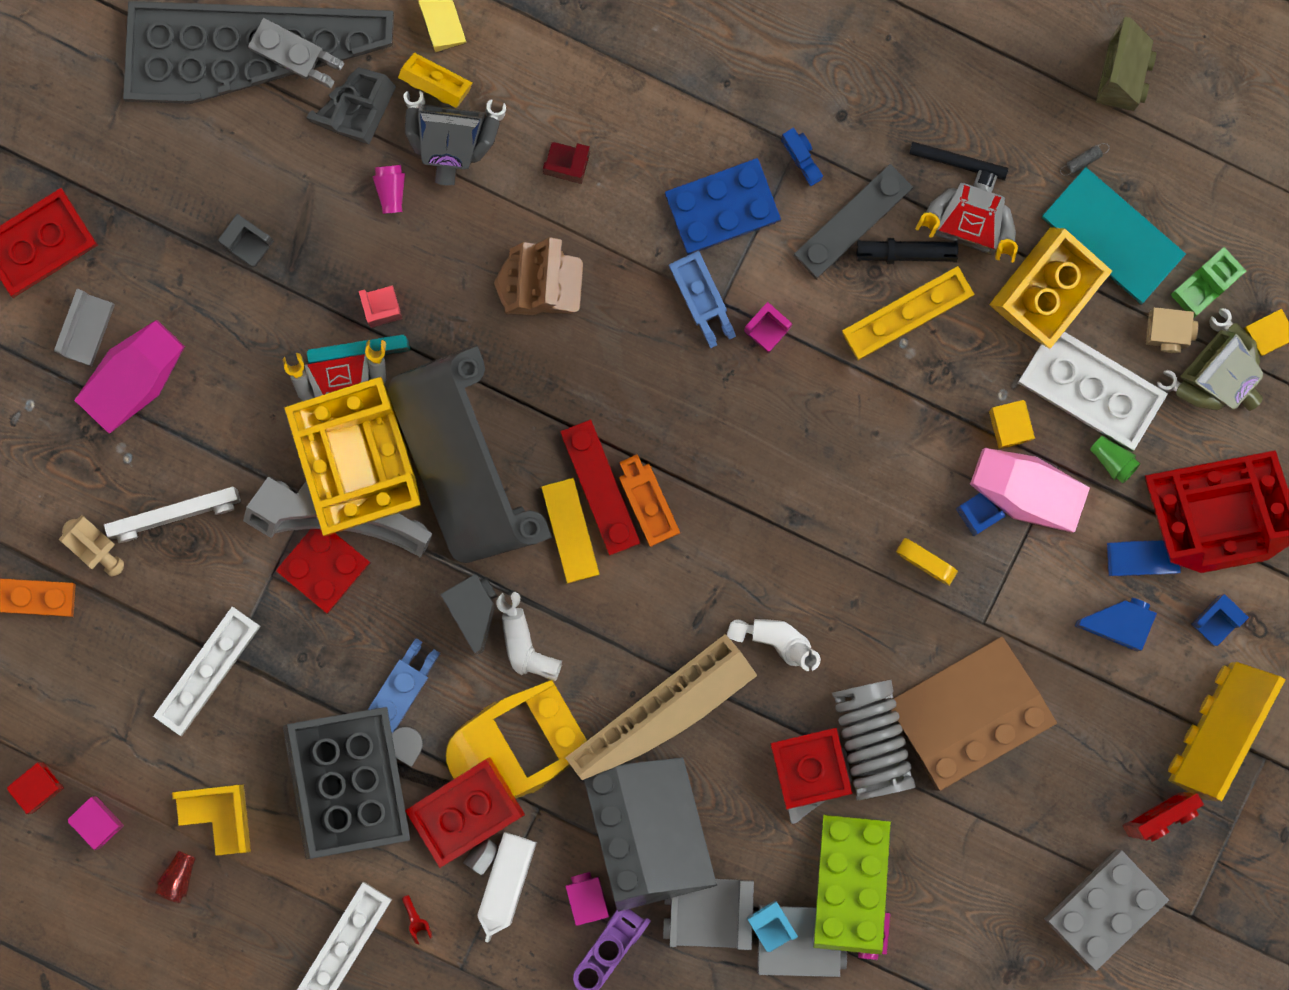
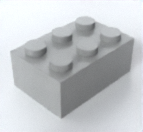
[1044,849,1169,971]

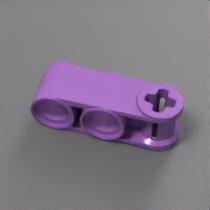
[573,909,651,990]

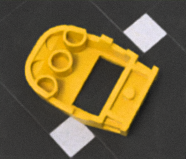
[446,679,587,799]

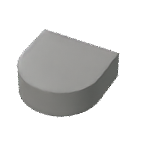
[392,727,423,767]
[463,839,497,875]

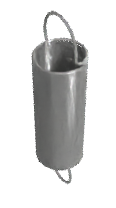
[1060,143,1109,175]

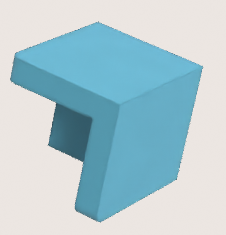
[747,900,798,952]

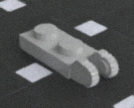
[248,18,345,88]

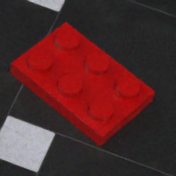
[0,188,98,298]
[405,757,525,868]
[1122,792,1204,842]

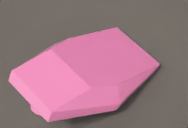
[970,448,1090,533]

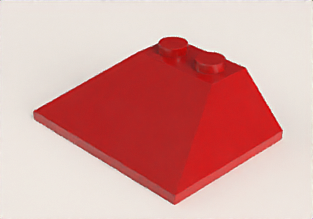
[1145,450,1289,573]

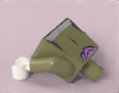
[1157,308,1264,411]

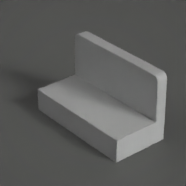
[54,289,115,367]

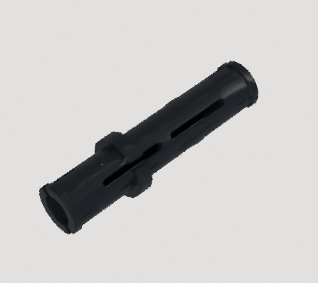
[856,238,958,264]

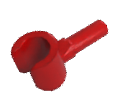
[402,895,432,944]

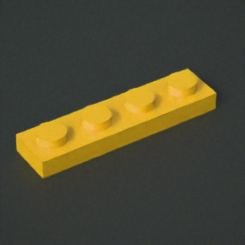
[842,266,975,361]

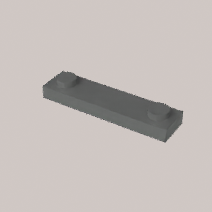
[794,164,913,280]

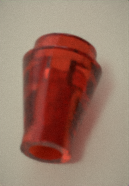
[155,851,196,904]

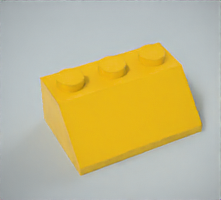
[989,227,1112,349]

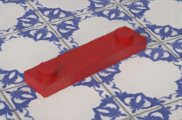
[560,419,641,556]

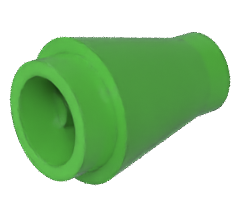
[1090,435,1141,483]

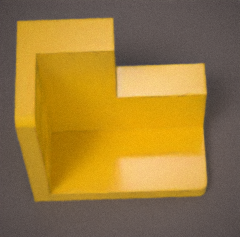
[172,784,251,856]

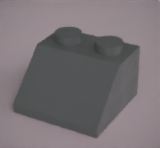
[440,574,497,655]

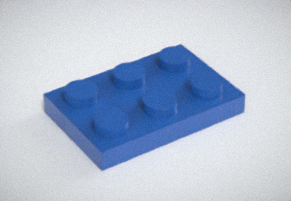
[665,158,781,256]

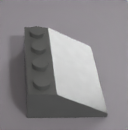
[283,707,410,859]
[584,757,717,912]

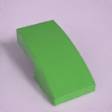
[1170,247,1246,319]

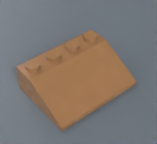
[890,636,1057,791]

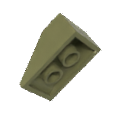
[1096,17,1156,111]

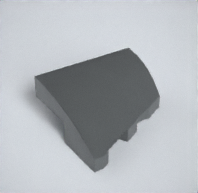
[307,67,396,144]

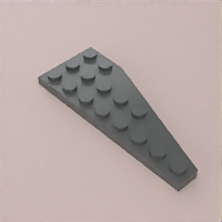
[123,1,394,104]

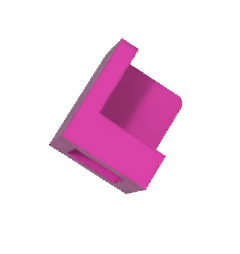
[744,302,792,353]
[68,797,124,850]

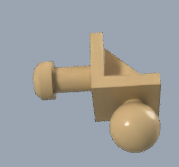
[59,515,124,577]

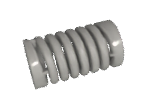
[832,680,916,800]

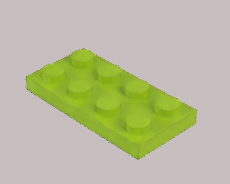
[813,815,891,955]

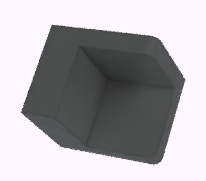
[218,214,274,267]

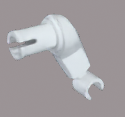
[496,592,562,681]
[727,619,821,671]

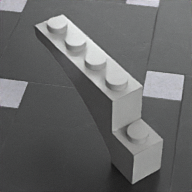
[243,477,432,557]

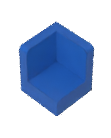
[956,493,1005,536]
[1191,594,1249,646]

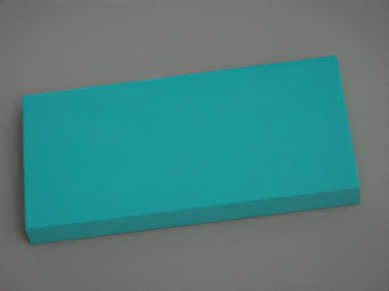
[1041,167,1186,305]

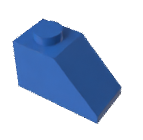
[1075,598,1157,652]

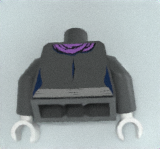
[403,91,506,185]

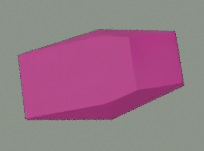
[74,320,185,434]

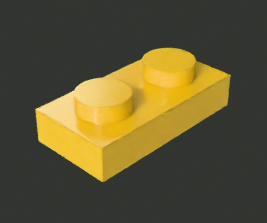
[398,52,473,108]

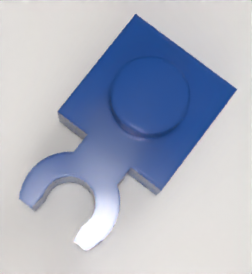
[781,127,823,187]

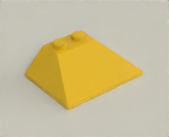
[284,377,421,536]

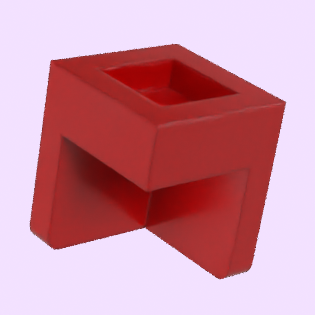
[7,762,64,814]

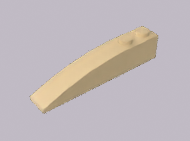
[565,634,757,780]

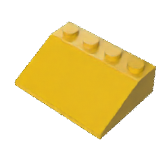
[1168,662,1286,801]

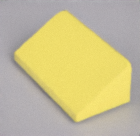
[418,0,467,53]

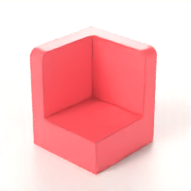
[359,285,402,328]

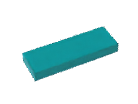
[306,334,410,364]

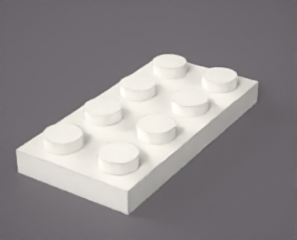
[1018,332,1168,452]

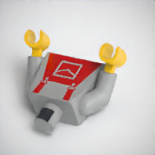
[915,170,1018,263]
[283,340,386,401]

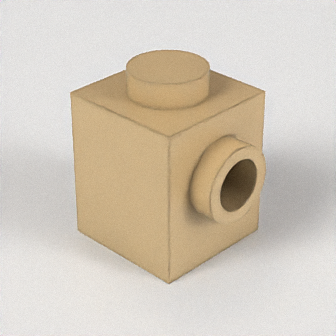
[1146,307,1198,353]

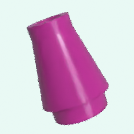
[372,165,405,214]

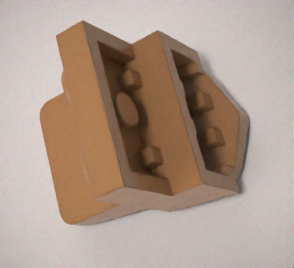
[494,237,583,315]

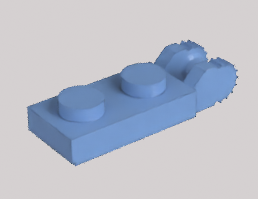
[668,251,736,348]
[368,638,440,733]

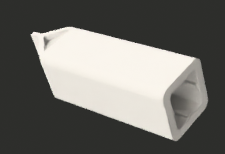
[477,832,537,942]

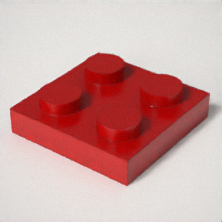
[276,529,371,614]
[770,728,853,810]

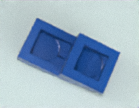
[1107,540,1181,577]

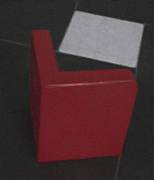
[543,142,590,184]

